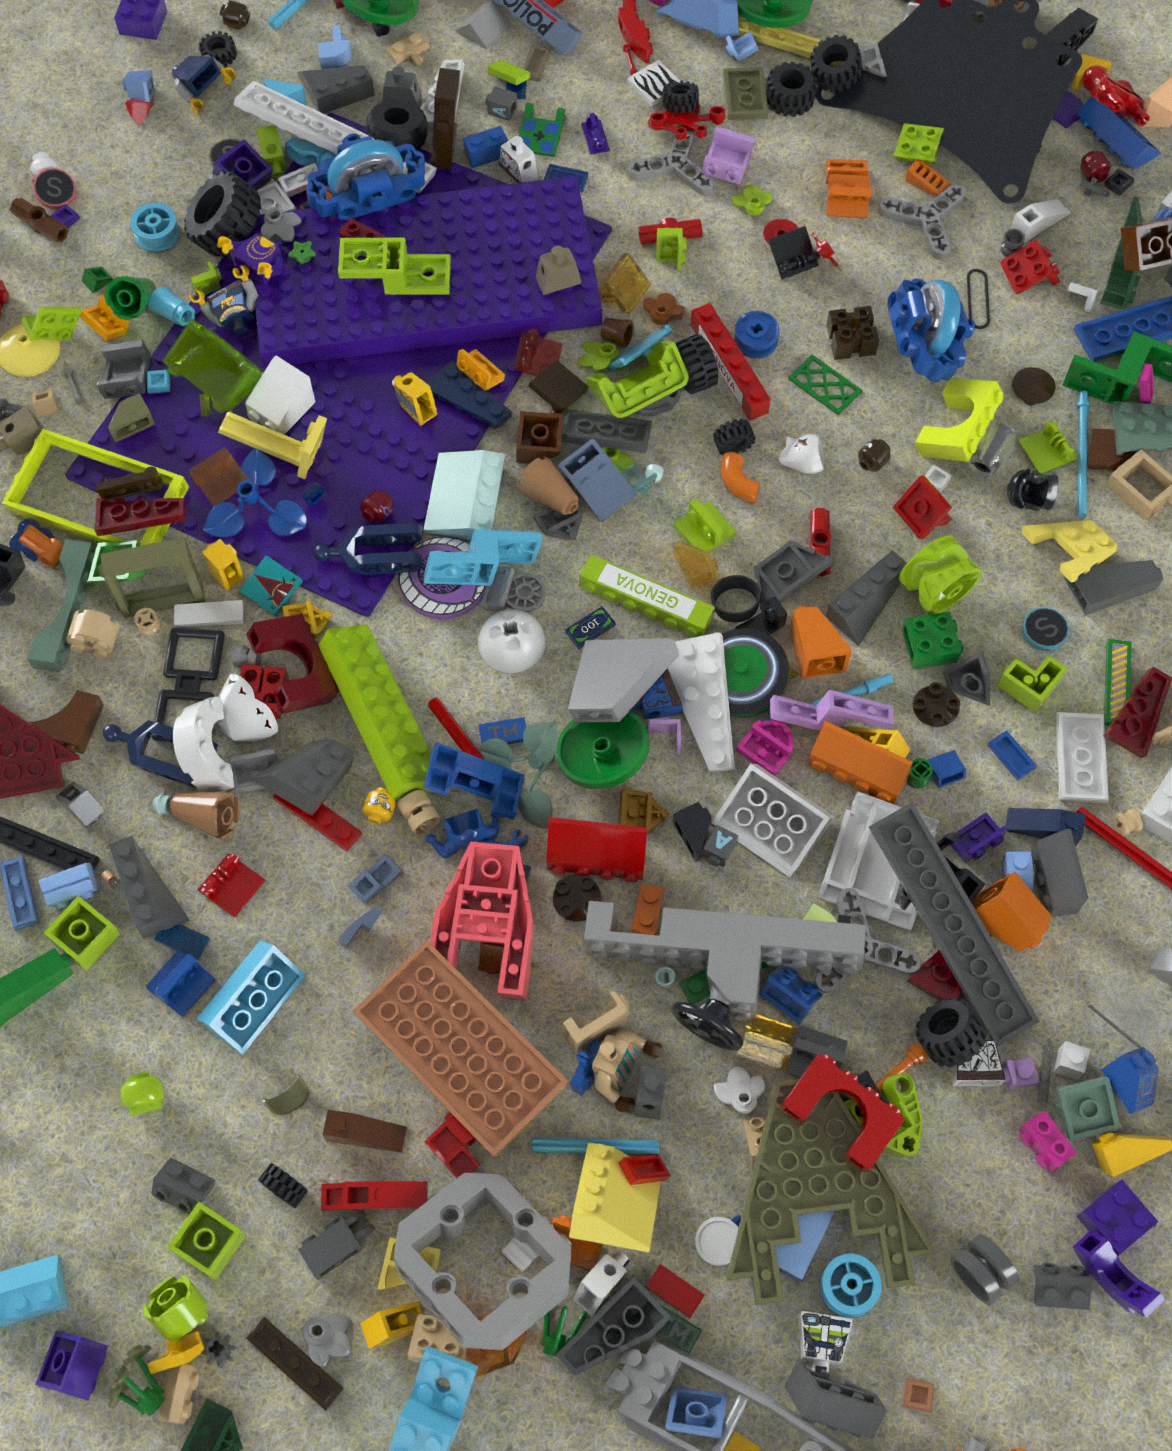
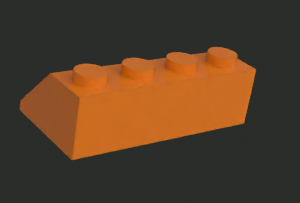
[809,721,913,804]

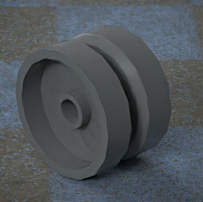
[950,1234,1020,1306]

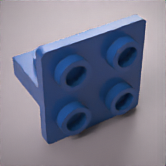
[146,950,215,1017]
[759,965,823,1024]

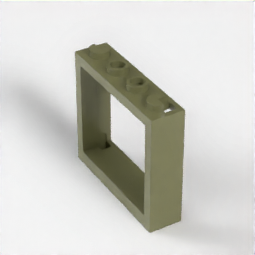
[98,537,206,618]

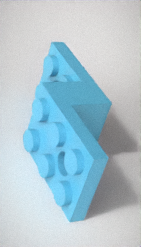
[424,529,542,586]
[389,1346,478,1451]

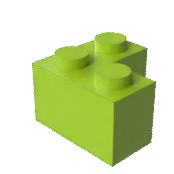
[997,655,1068,713]

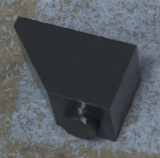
[673,801,712,862]

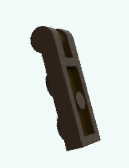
[95,467,164,501]

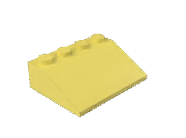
[569,1142,661,1252]

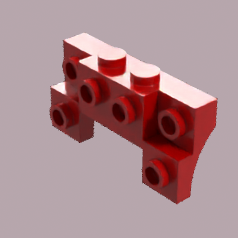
[424,1112,480,1179]

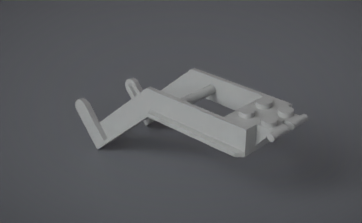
[601,1341,855,1451]

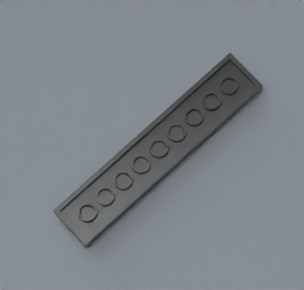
[869,802,1040,1047]

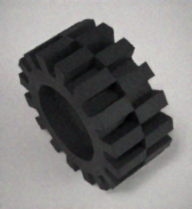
[199,31,237,67]
[663,81,699,113]
[713,418,756,455]
[258,1163,308,1208]

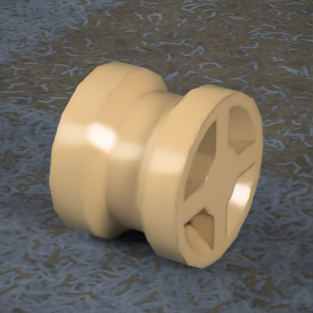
[134,608,160,636]
[1113,808,1143,837]

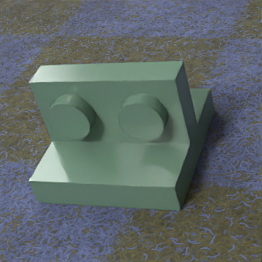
[1053,1076,1120,1141]

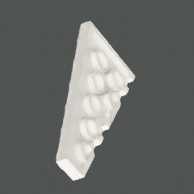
[668,633,735,773]

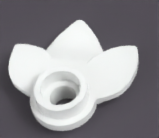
[714,1066,765,1114]

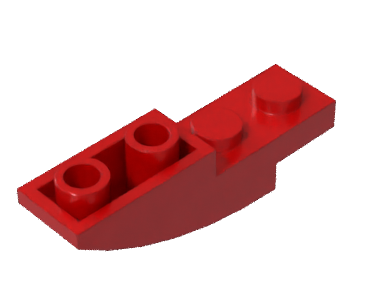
[618,0,653,63]
[321,1181,428,1211]

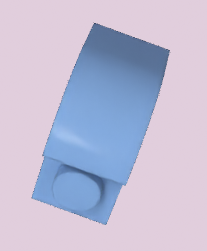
[318,26,352,69]

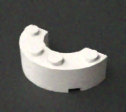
[173,697,234,792]

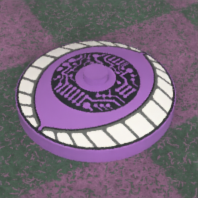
[398,536,486,619]

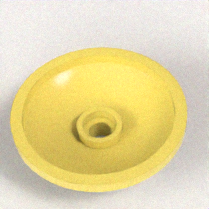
[0,324,60,377]

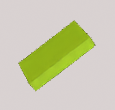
[487,60,530,85]

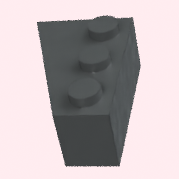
[785,1358,887,1439]

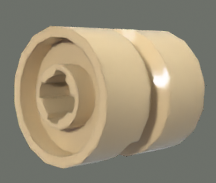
[398,790,441,835]

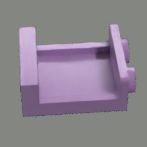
[701,126,755,185]

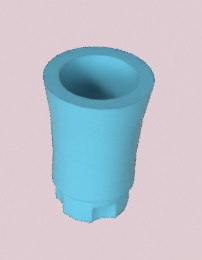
[149,286,195,326]

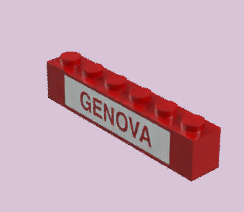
[690,303,771,421]

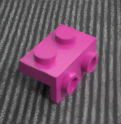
[1018,1111,1076,1173]

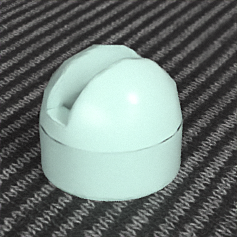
[645,464,664,483]
[655,967,676,988]

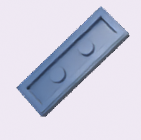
[0,856,39,931]

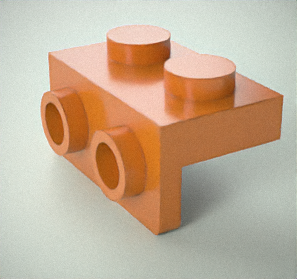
[826,159,869,184]

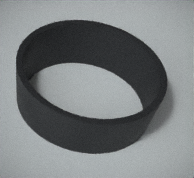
[710,575,761,623]

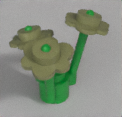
[108,1345,166,1417]

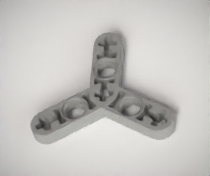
[628,125,714,196]
[878,184,966,260]
[814,888,921,993]

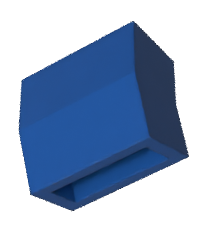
[927,750,966,788]

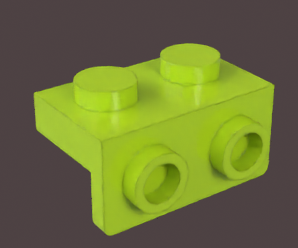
[656,227,687,271]

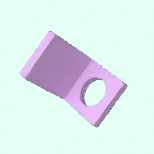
[648,717,681,754]

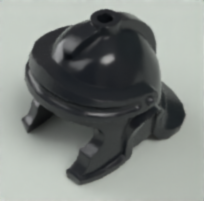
[1006,468,1059,511]

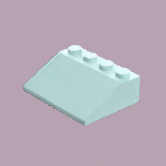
[423,450,505,541]

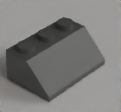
[1030,829,1089,917]

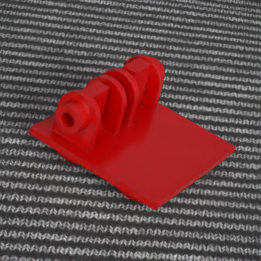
[197,853,266,918]

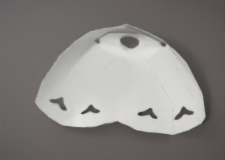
[216,674,278,741]

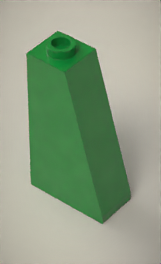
[0,948,74,1026]

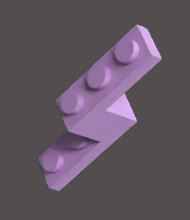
[770,690,894,731]

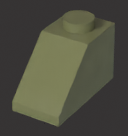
[108,393,155,443]

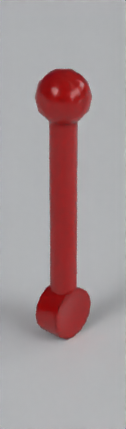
[623,45,638,76]

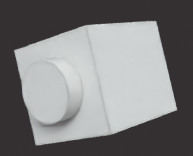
[1053,1041,1090,1080]

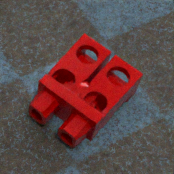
[239,664,289,729]

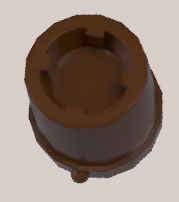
[601,318,634,348]

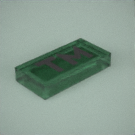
[655,1304,702,1354]

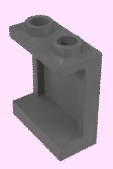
[96,340,151,399]

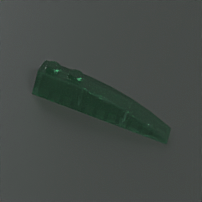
[1100,196,1142,310]

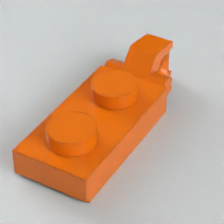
[632,883,665,935]

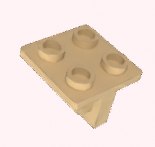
[408,1314,466,1363]

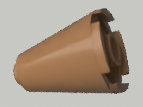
[517,457,578,515]
[170,791,240,839]

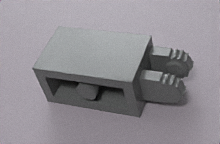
[298,1210,375,1280]

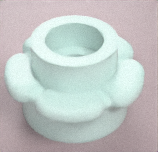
[153,792,172,816]

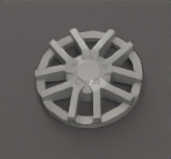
[506,573,546,612]

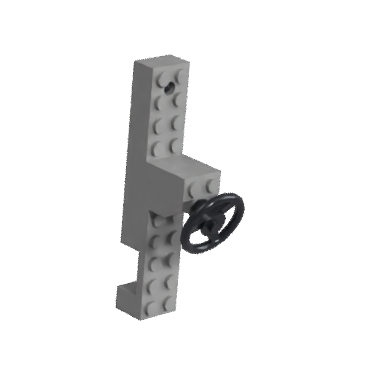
[584,901,866,1051]

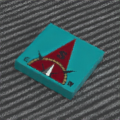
[239,555,303,617]

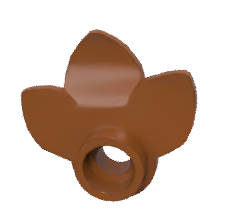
[643,293,685,325]

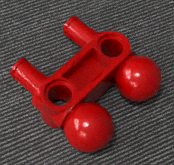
[1082,65,1150,126]

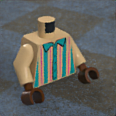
[592,1030,662,1113]

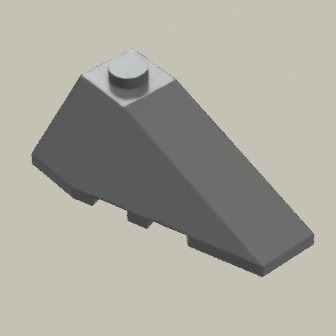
[556,1277,672,1376]

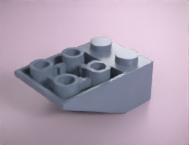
[558,438,637,522]

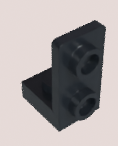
[735,596,788,635]

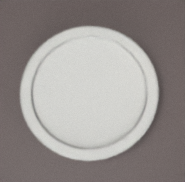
[695,1217,738,1266]

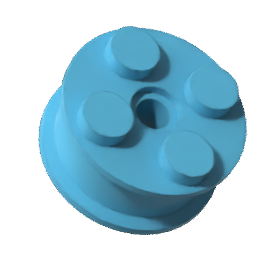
[130,203,180,252]
[820,1254,882,1318]

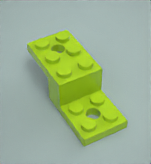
[338,238,451,295]

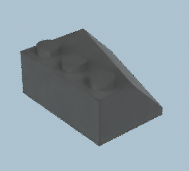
[297,65,375,114]
[252,739,354,815]

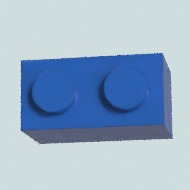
[463,125,508,169]

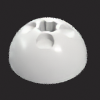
[478,609,546,673]

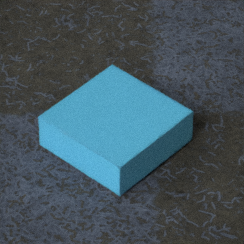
[147,370,170,394]

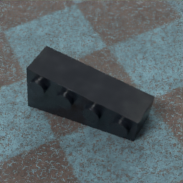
[1045,8,1099,66]

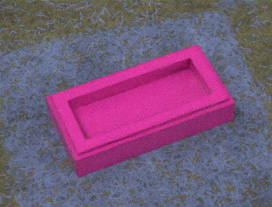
[1139,363,1154,404]

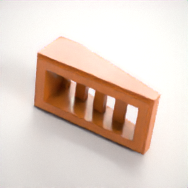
[905,160,951,197]

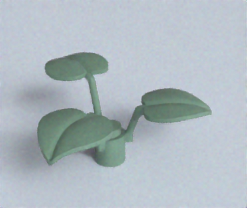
[479,721,558,829]

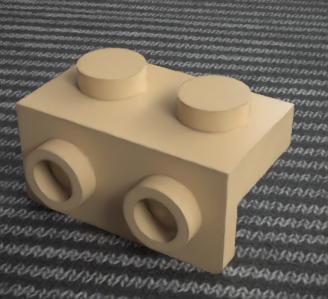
[158,1364,199,1425]

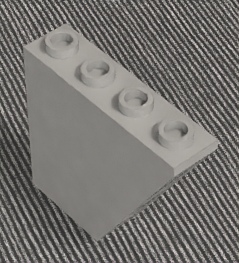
[568,637,679,722]

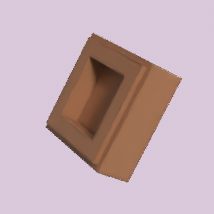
[903,1378,934,1413]

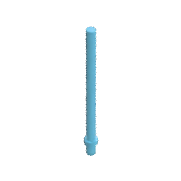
[1077,391,1090,517]

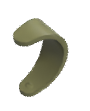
[262,1074,309,1115]

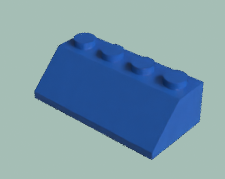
[1077,96,1161,169]

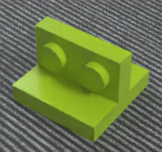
[674,498,736,558]

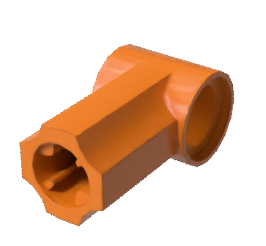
[18,524,64,568]

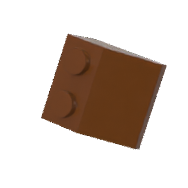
[516,411,564,464]

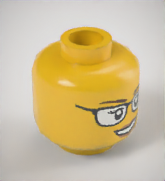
[362,787,397,825]

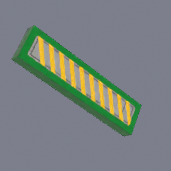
[1104,639,1132,726]

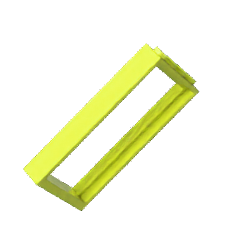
[2,429,189,546]

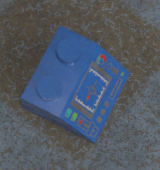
[1101,1047,1159,1115]

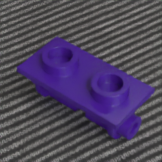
[581,113,610,155]

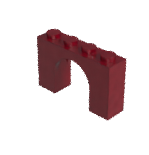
[246,613,339,714]

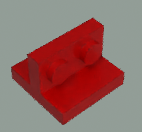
[893,475,952,539]

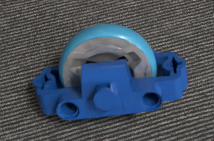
[306,133,425,220]
[887,278,975,382]

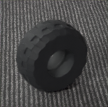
[367,99,427,151]

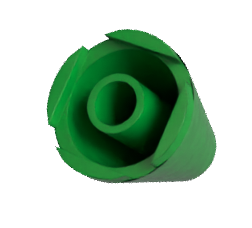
[105,276,156,320]

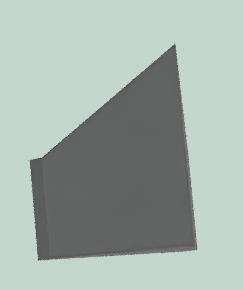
[943,651,990,706]

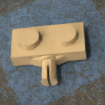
[385,31,430,66]

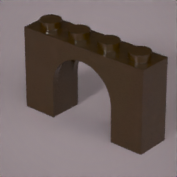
[431,68,460,170]

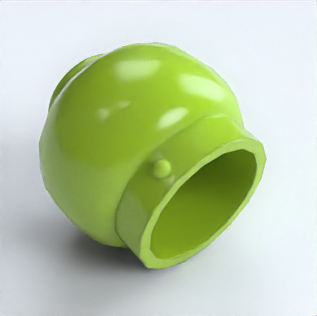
[120,1071,165,1116]

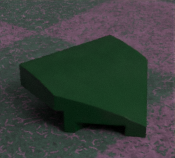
[180,1398,243,1451]

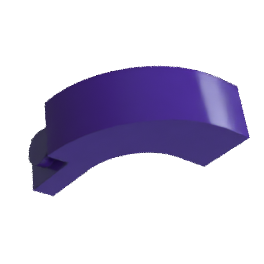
[1073,1230,1165,1318]

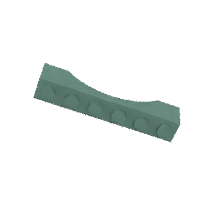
[27,539,95,672]

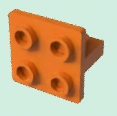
[826,174,872,218]

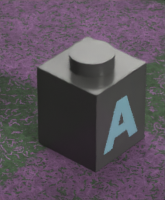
[485,86,517,121]
[703,825,739,867]

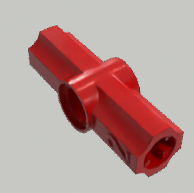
[638,218,703,245]
[809,508,831,576]

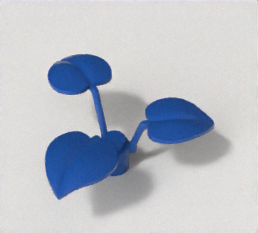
[203,448,307,538]

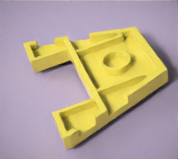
[1022,520,1118,583]

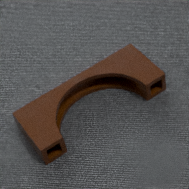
[29,690,104,754]

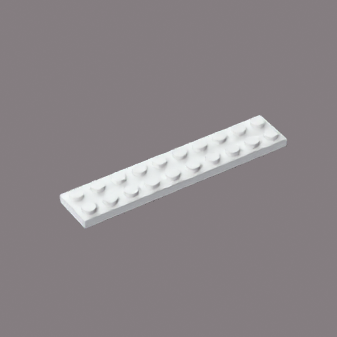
[234,81,437,193]

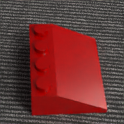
[546,817,648,883]

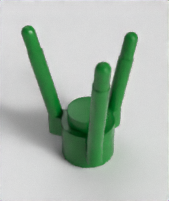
[541,1306,588,1357]

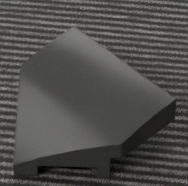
[534,506,583,540]

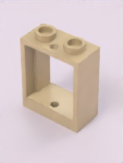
[1106,450,1172,520]

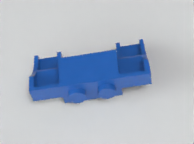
[424,742,524,820]

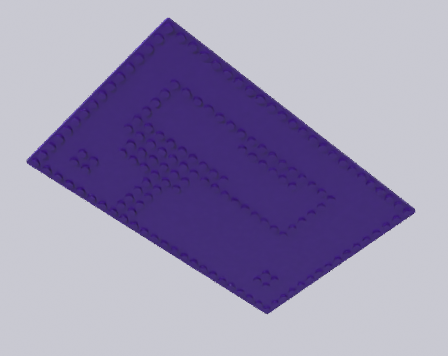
[65,113,612,617]

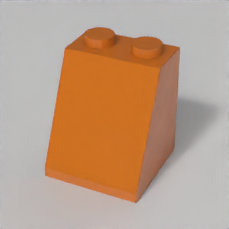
[789,606,852,679]
[972,871,1052,952]

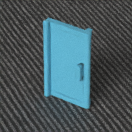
[608,325,673,372]

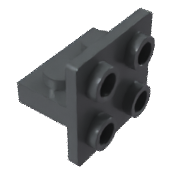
[786,1026,848,1078]

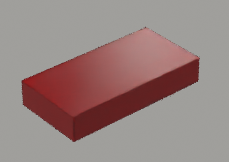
[618,1154,670,1185]
[646,1264,705,1319]

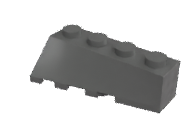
[826,550,907,646]
[109,836,190,939]

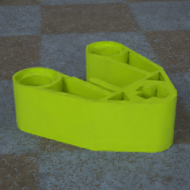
[845,1073,923,1157]

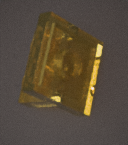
[599,253,651,314]
[737,1015,799,1071]

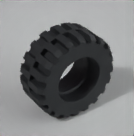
[184,172,261,257]

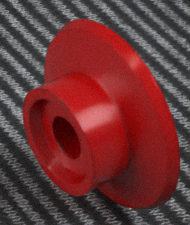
[763,219,798,244]

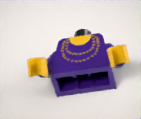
[217,234,283,285]

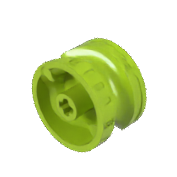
[899,535,983,615]

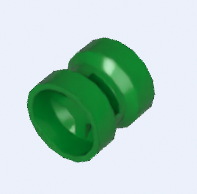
[907,758,933,789]

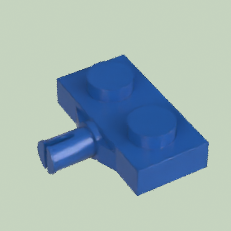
[569,1040,602,1096]

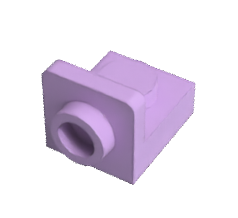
[1002,1058,1039,1090]

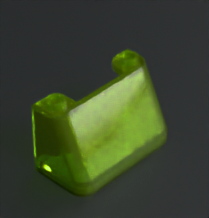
[162,319,264,414]

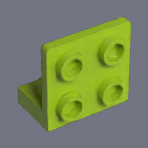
[22,306,81,340]

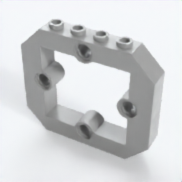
[394,1173,572,1350]

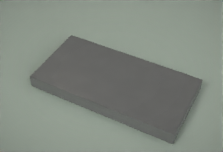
[562,409,652,453]

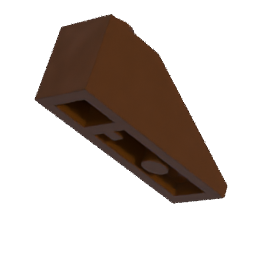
[323,1110,407,1153]

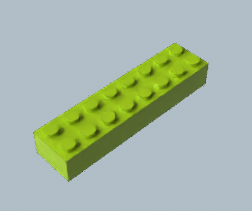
[318,624,432,799]

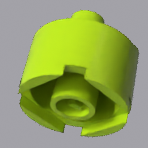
[143,1275,208,1343]

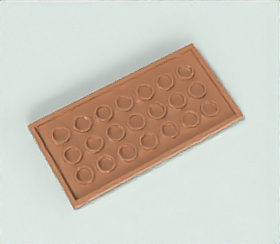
[353,940,569,1158]

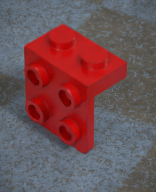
[1000,239,1061,294]

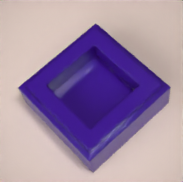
[50,204,80,228]

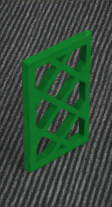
[788,354,863,415]

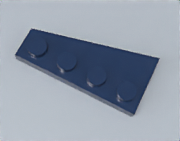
[425,360,512,429]

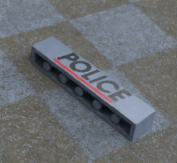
[494,0,584,55]

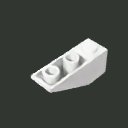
[1011,199,1071,243]

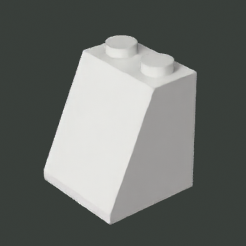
[245,356,315,435]

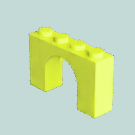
[915,378,1003,462]

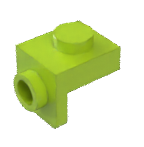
[190,261,222,297]

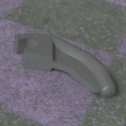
[636,389,682,416]

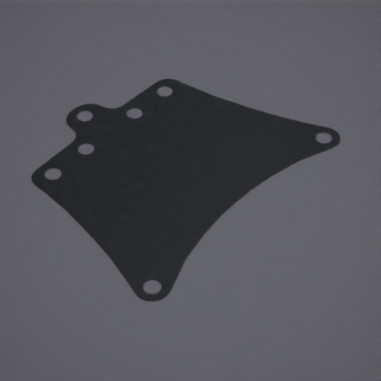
[815,0,1082,204]

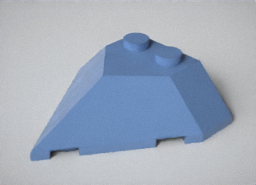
[656,0,739,37]

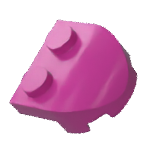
[736,719,794,776]

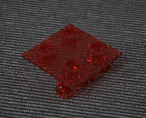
[513,328,562,376]

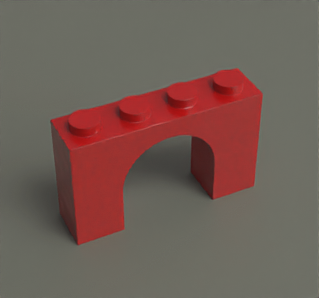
[780,1053,905,1173]

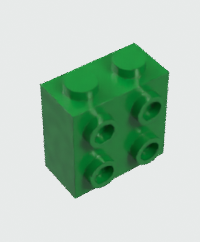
[902,611,963,669]

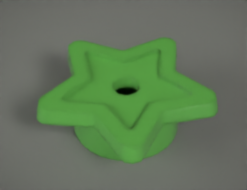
[288,241,316,264]

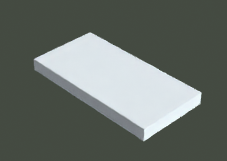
[1055,712,1109,804]

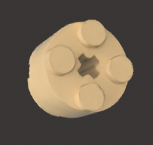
[66,609,120,659]

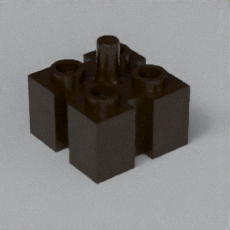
[826,306,879,360]

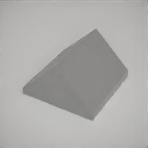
[456,0,510,49]

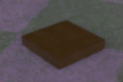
[528,360,589,414]

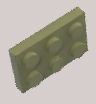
[723,67,768,120]

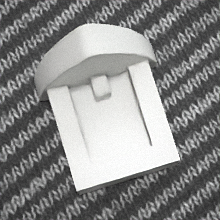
[1068,282,1098,313]

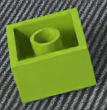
[43,896,121,971]
[167,1202,247,1281]

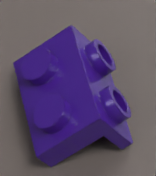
[951,812,1007,863]

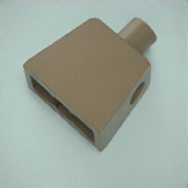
[536,246,581,295]
[0,406,44,455]

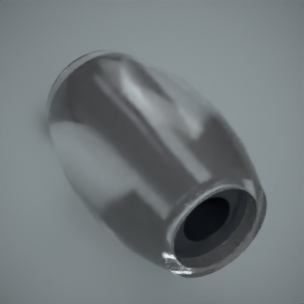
[970,421,1016,477]

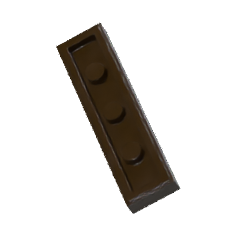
[246,1317,344,1411]

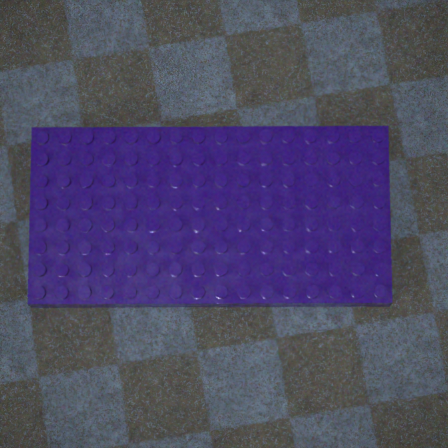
[249,176,603,368]

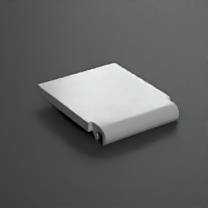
[818,791,940,931]

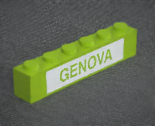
[579,554,715,638]

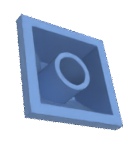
[665,1386,728,1438]

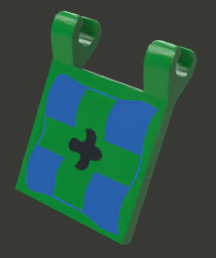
[519,103,566,157]

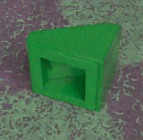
[82,266,113,293]

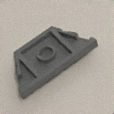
[754,540,835,612]

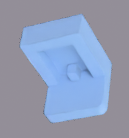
[726,31,759,61]

